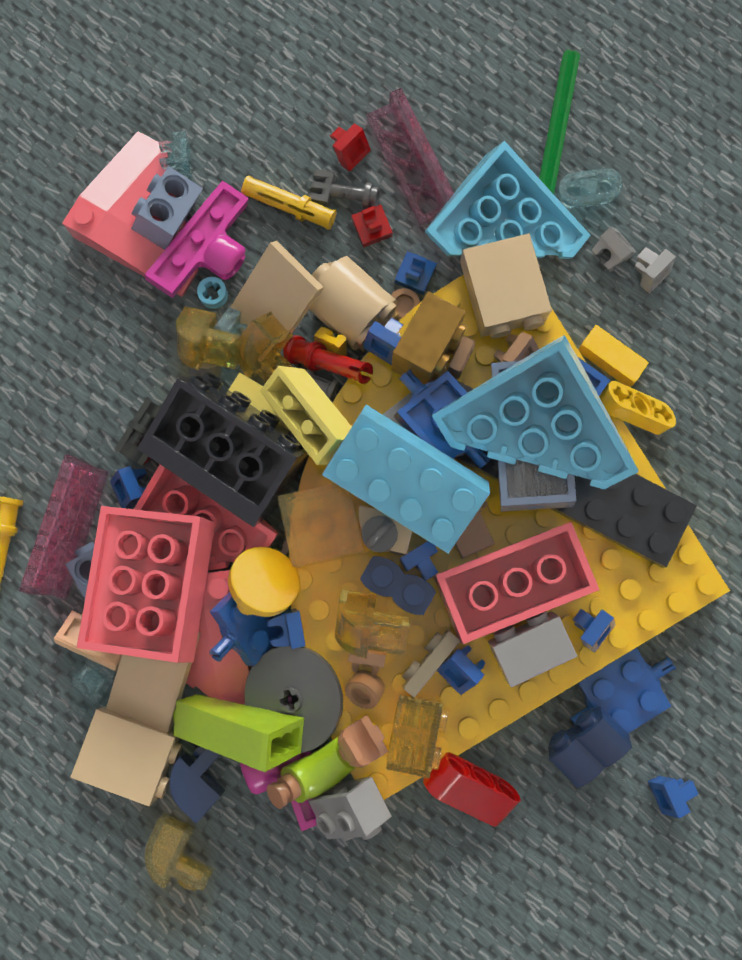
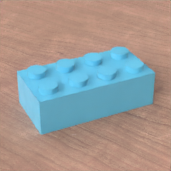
[322,405,490,554]

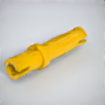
[241,175,337,230]

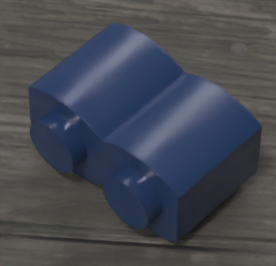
[360,556,436,615]
[548,706,632,788]

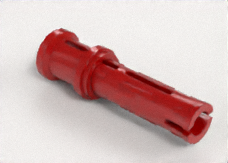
[283,335,373,384]

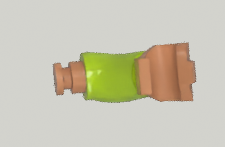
[267,715,389,809]

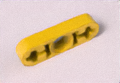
[599,381,676,435]

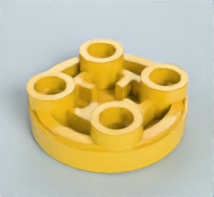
[228,547,300,617]

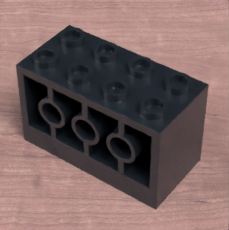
[137,372,309,528]

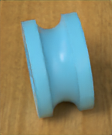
[197,277,228,309]

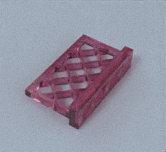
[19,454,109,599]

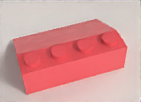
[77,506,215,663]

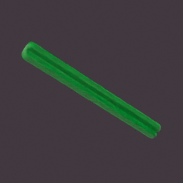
[539,49,580,194]

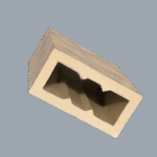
[460,233,552,339]
[70,706,183,807]

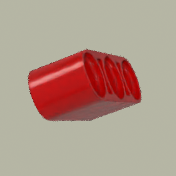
[423,752,521,827]

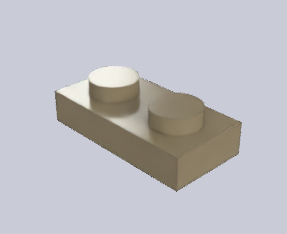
[402,630,460,698]

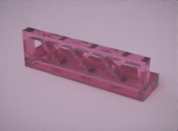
[366,88,454,226]

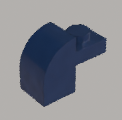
[170,746,225,823]

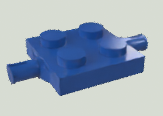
[394,369,491,469]
[209,592,281,666]
[570,647,676,733]

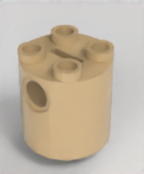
[309,256,399,352]

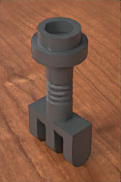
[308,170,380,209]

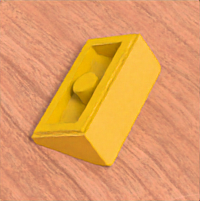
[578,325,649,387]

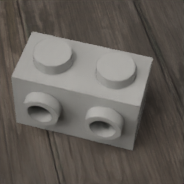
[488,611,578,688]
[308,777,392,841]

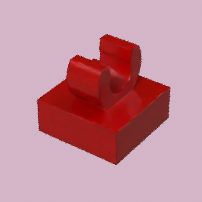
[330,123,371,172]
[351,204,393,248]

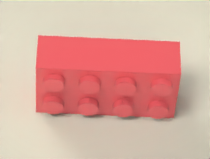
[433,522,600,644]

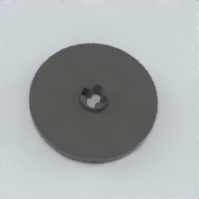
[245,646,343,753]

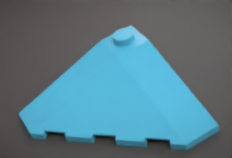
[425,141,591,259]
[432,335,639,489]

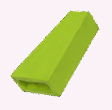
[173,694,304,772]

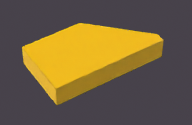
[314,327,347,356]

